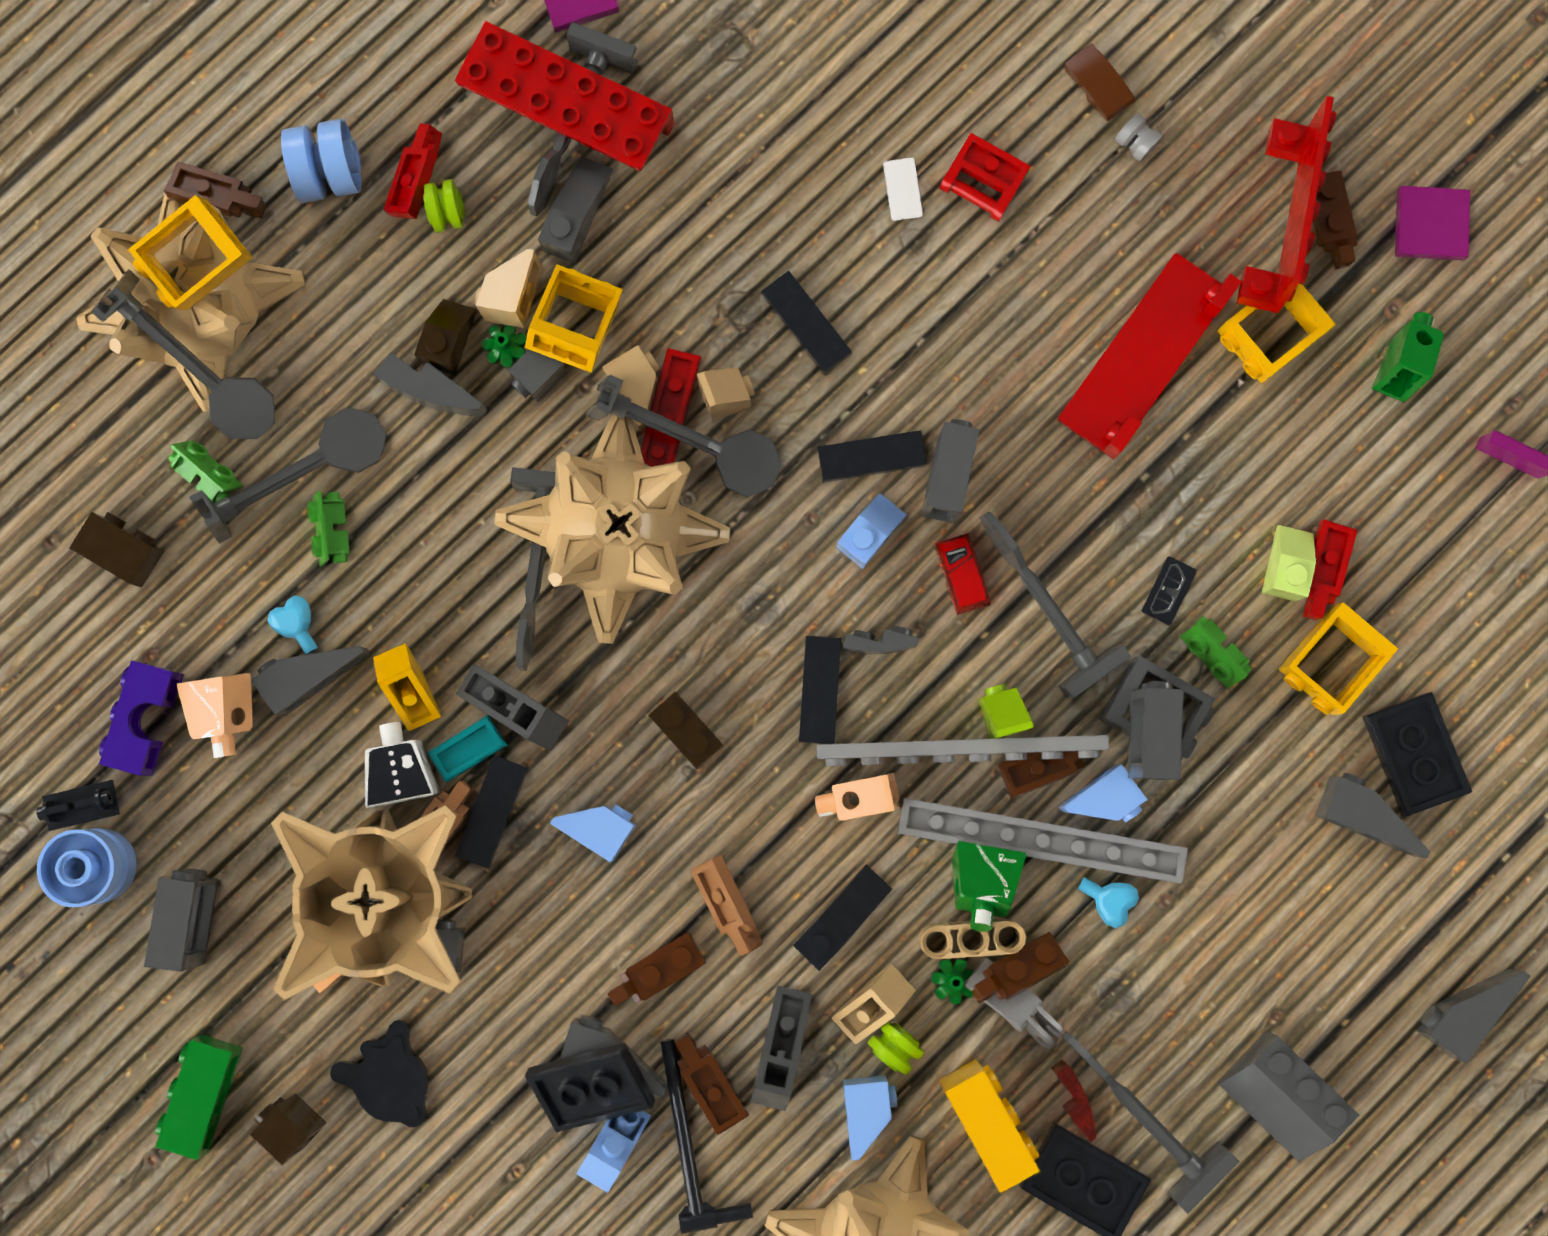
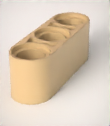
[918,918,1026,959]

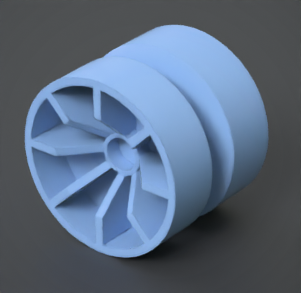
[281,118,362,204]
[37,828,137,907]

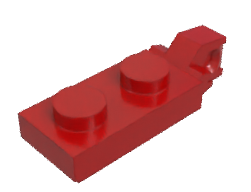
[384,123,442,220]
[1303,519,1357,621]

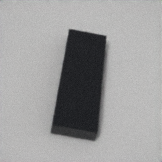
[761,271,852,375]
[817,430,927,483]
[799,636,841,744]
[455,755,529,868]

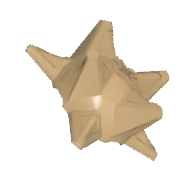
[76,194,305,412]
[495,414,730,644]
[271,805,472,1000]
[765,1136,970,1236]

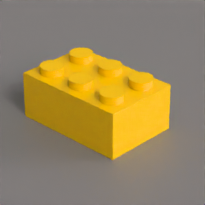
[939,1059,1040,1193]

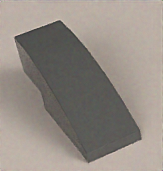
[374,352,488,417]

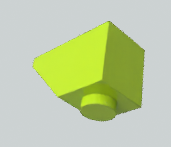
[978,684,1034,739]

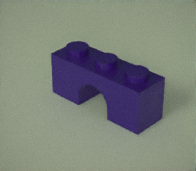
[99,660,184,776]

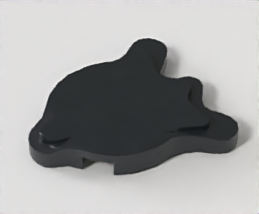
[330,1019,429,1127]

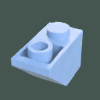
[576,1111,651,1193]

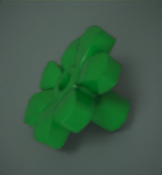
[482,325,526,368]
[931,958,975,1004]

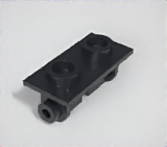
[36,780,120,831]

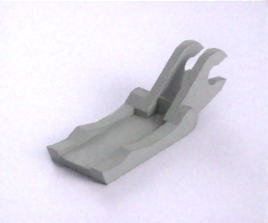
[963,958,1064,1050]

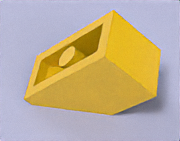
[373,643,441,731]

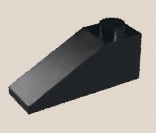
[792,864,892,971]

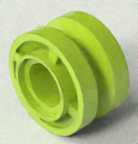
[423,179,465,233]
[867,1021,925,1076]

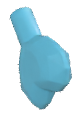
[267,596,318,655]
[1077,877,1139,928]

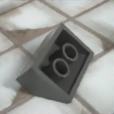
[1217,1031,1359,1161]

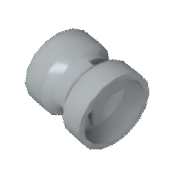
[1114,113,1164,163]

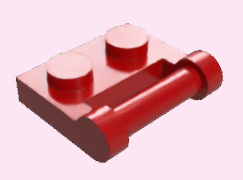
[939,133,1031,222]

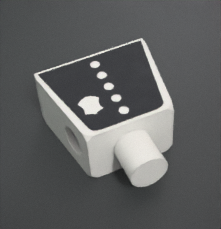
[365,722,440,808]

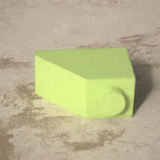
[1262,525,1316,602]

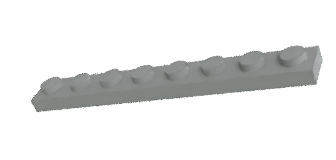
[817,735,1109,766]
[897,798,1188,884]

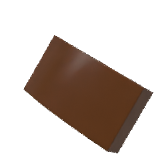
[1064,43,1135,122]

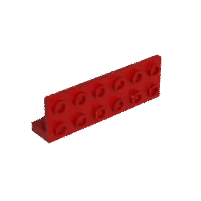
[455,21,674,171]
[1237,96,1336,313]
[1058,253,1242,460]

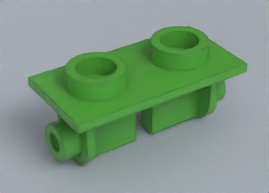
[168,440,243,503]
[307,491,350,567]
[1179,616,1252,689]

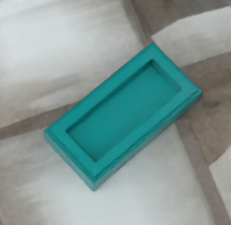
[427,715,508,783]

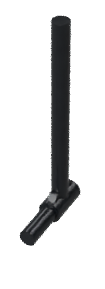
[660,1039,753,1234]

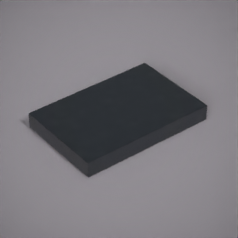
[1362,692,1472,817]
[525,1042,655,1132]
[1019,1122,1152,1236]

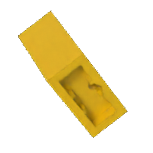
[128,195,253,311]
[525,264,623,373]
[1218,284,1336,384]
[1278,602,1398,715]

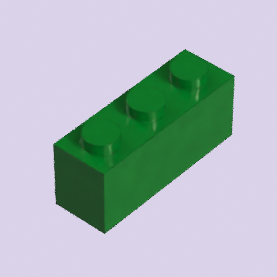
[155,1034,243,1160]

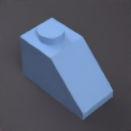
[836,493,907,569]
[1058,764,1147,822]
[550,804,637,862]
[843,1075,897,1161]

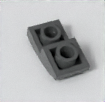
[842,625,919,654]

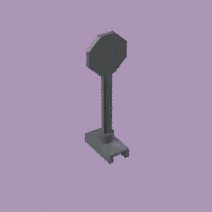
[528,22,638,217]
[91,269,275,439]
[586,375,782,497]
[189,407,387,544]
[510,467,555,671]
[979,512,1131,698]
[1062,1031,1240,1214]

